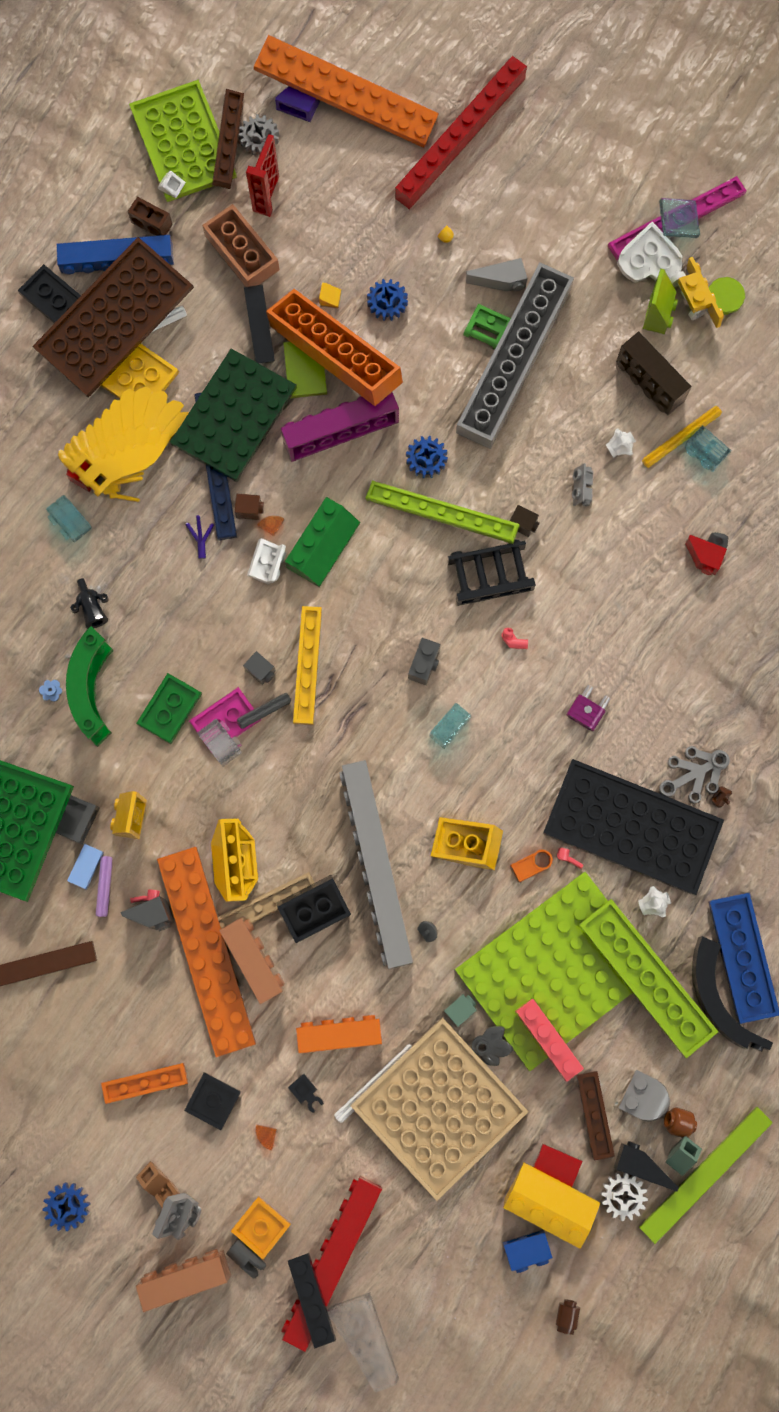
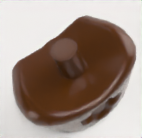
[711,786,732,808]

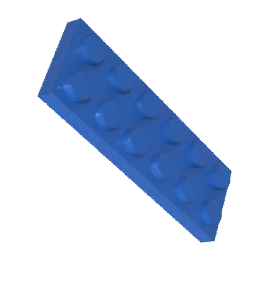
[708,892,779,1024]

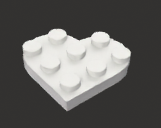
[617,222,682,283]

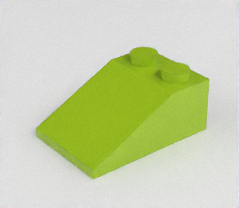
[642,268,678,334]

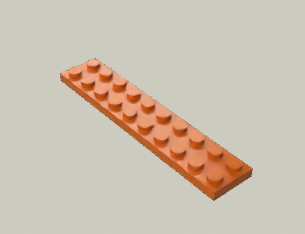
[253,35,439,148]
[157,847,256,1057]

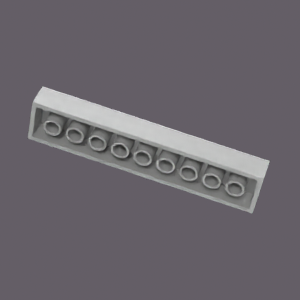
[456,262,574,449]
[339,760,413,969]

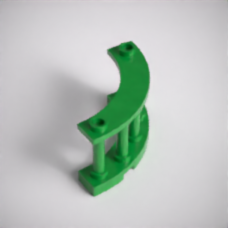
[66,626,114,747]

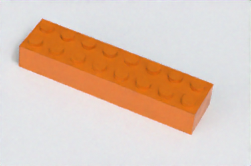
[266,289,403,406]

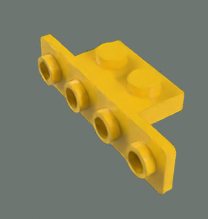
[678,257,724,328]

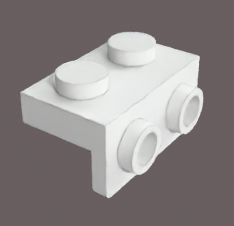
[247,538,286,584]

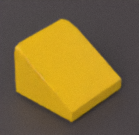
[319,282,341,308]

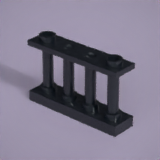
[448,540,536,606]

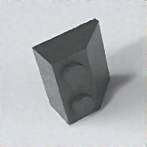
[121,896,174,931]

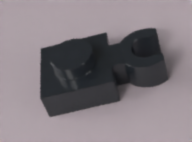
[288,1073,324,1113]

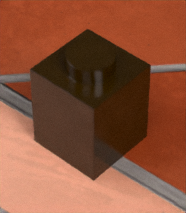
[510,505,540,537]

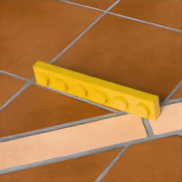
[293,606,322,725]

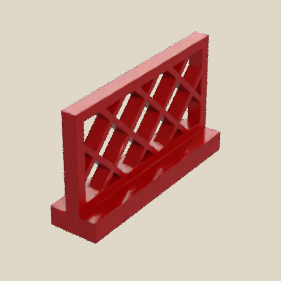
[246,134,280,217]

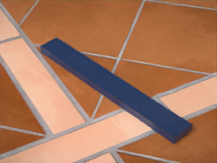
[194,393,237,541]

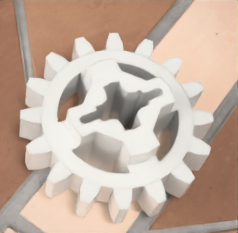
[600,1173,648,1221]

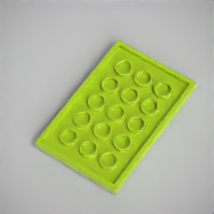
[129,79,237,202]

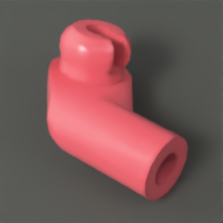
[502,628,528,649]

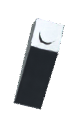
[614,1141,679,1192]

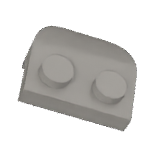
[619,1070,670,1122]
[152,1193,201,1240]

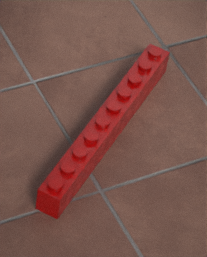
[395,56,527,210]

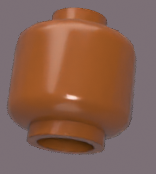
[664,1107,697,1138]

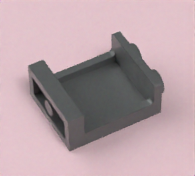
[56,795,100,845]

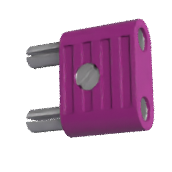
[566,685,610,731]

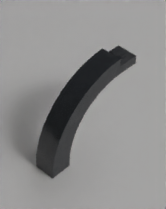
[692,936,773,1052]

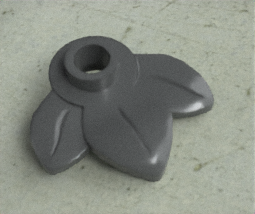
[471,1026,513,1066]

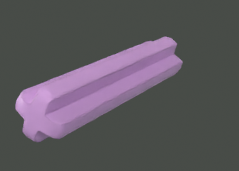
[96,856,113,917]

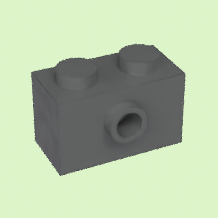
[408,638,441,686]

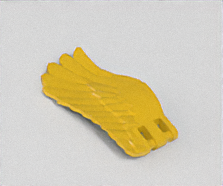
[58,387,189,497]

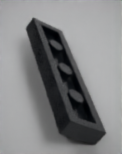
[288,1253,336,1349]

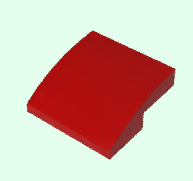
[532,1143,583,1187]

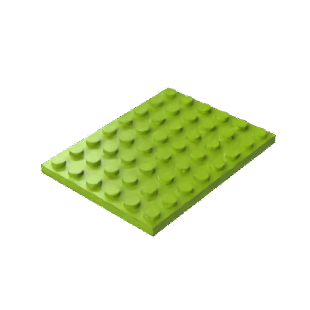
[454,871,632,1071]

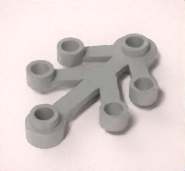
[659,746,730,804]

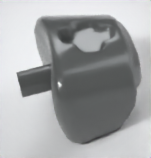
[707,532,729,548]
[417,921,438,942]

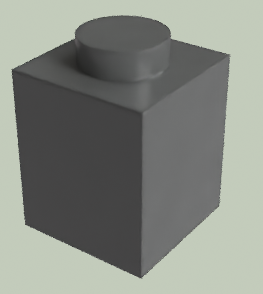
[243,651,276,685]

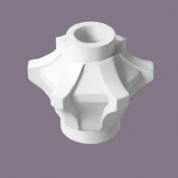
[606,428,636,458]
[638,886,671,917]

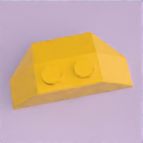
[211,819,258,902]

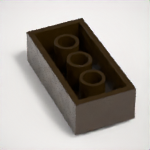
[616,331,692,415]

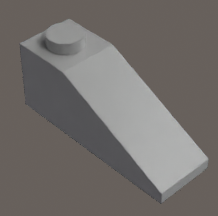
[466,258,527,291]

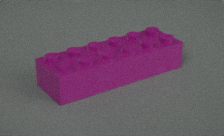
[281,392,399,462]

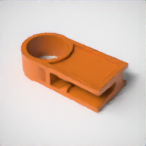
[510,850,553,883]

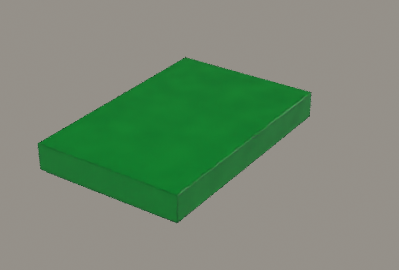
[136,673,202,744]

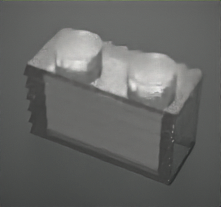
[197,718,242,767]

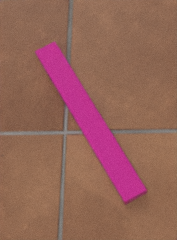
[608,176,747,261]

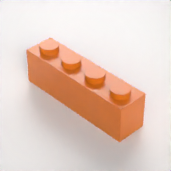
[296,1015,382,1053]

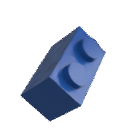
[502,1229,553,1273]

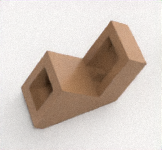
[136,1161,180,1208]

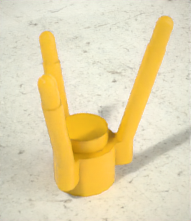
[102,471,144,502]

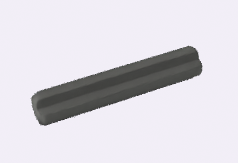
[237,693,291,729]

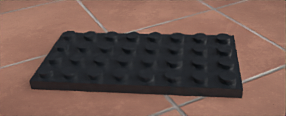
[543,759,724,896]

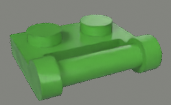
[463,304,511,350]

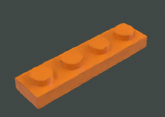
[101,1063,188,1104]

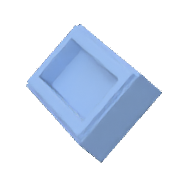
[67,844,104,890]

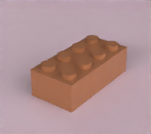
[202,204,280,287]
[219,917,285,1004]
[136,1249,231,1312]

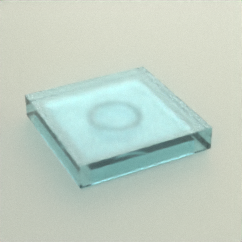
[659,198,700,238]

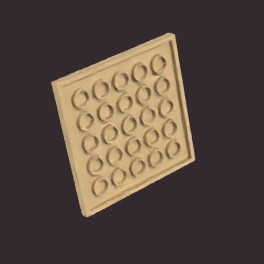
[350,1018,529,1201]

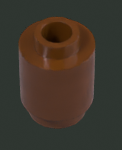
[556,1299,580,1335]

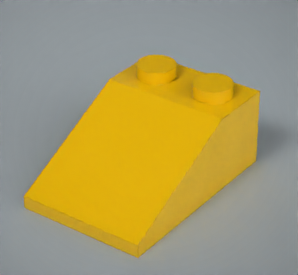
[110,791,147,840]
[431,817,503,870]

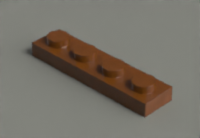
[576,1071,615,1161]

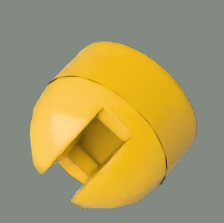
[437,225,454,243]

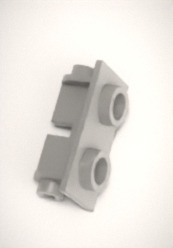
[572,463,593,506]

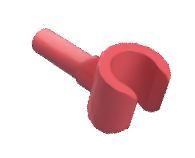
[557,848,583,869]
[130,889,160,903]

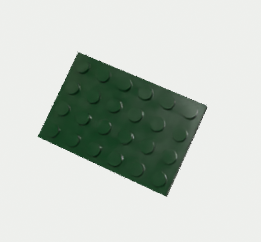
[170,348,297,482]

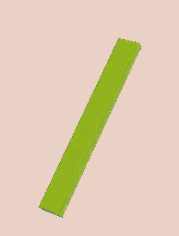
[366,480,519,544]
[639,1107,773,1244]

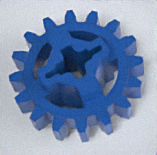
[367,279,408,321]
[406,436,448,479]
[43,1182,91,1231]

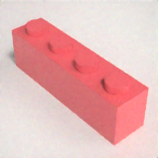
[515,999,584,1081]

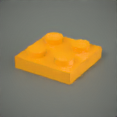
[231,1196,291,1259]

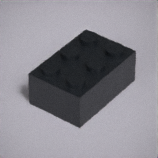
[276,875,351,943]

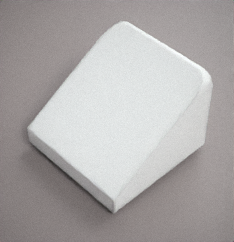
[158,170,186,198]

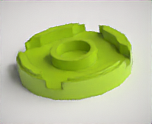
[709,277,745,315]

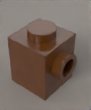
[235,493,264,520]

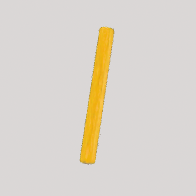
[642,406,722,468]

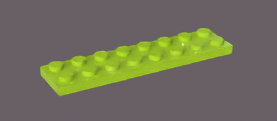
[579,899,718,1058]

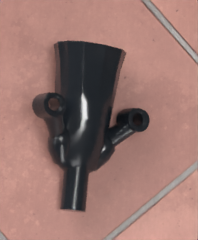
[70,578,109,629]

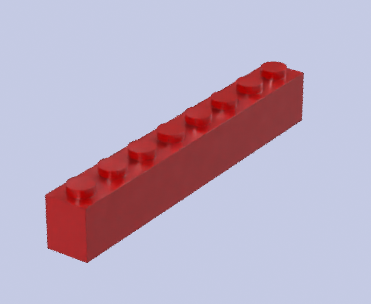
[281,1176,382,1352]

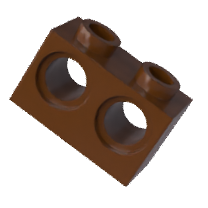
[127,196,173,236]

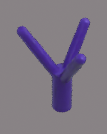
[186,515,214,559]

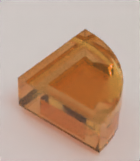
[257,516,284,536]
[256,1124,277,1150]

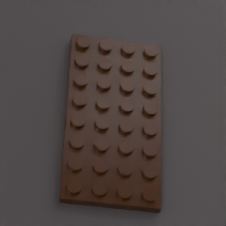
[32,237,194,398]

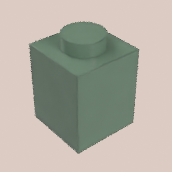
[444,994,476,1027]
[665,1136,702,1176]

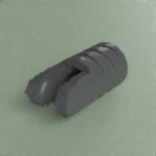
[226,1239,266,1279]

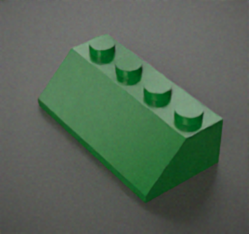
[285,497,360,588]

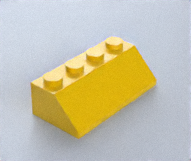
[503,1162,600,1249]

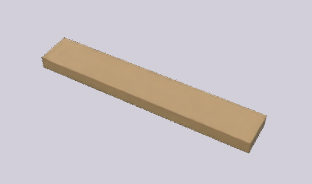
[218,872,314,929]

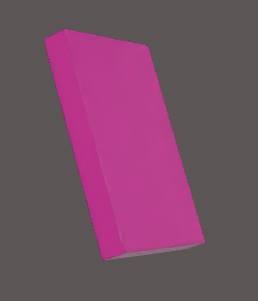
[189,687,261,754]

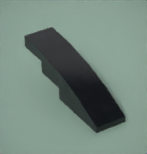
[244,285,275,364]

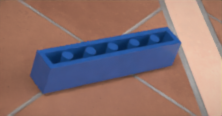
[57,235,174,274]

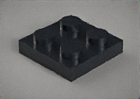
[184,1072,242,1130]

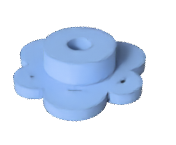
[39,680,62,702]

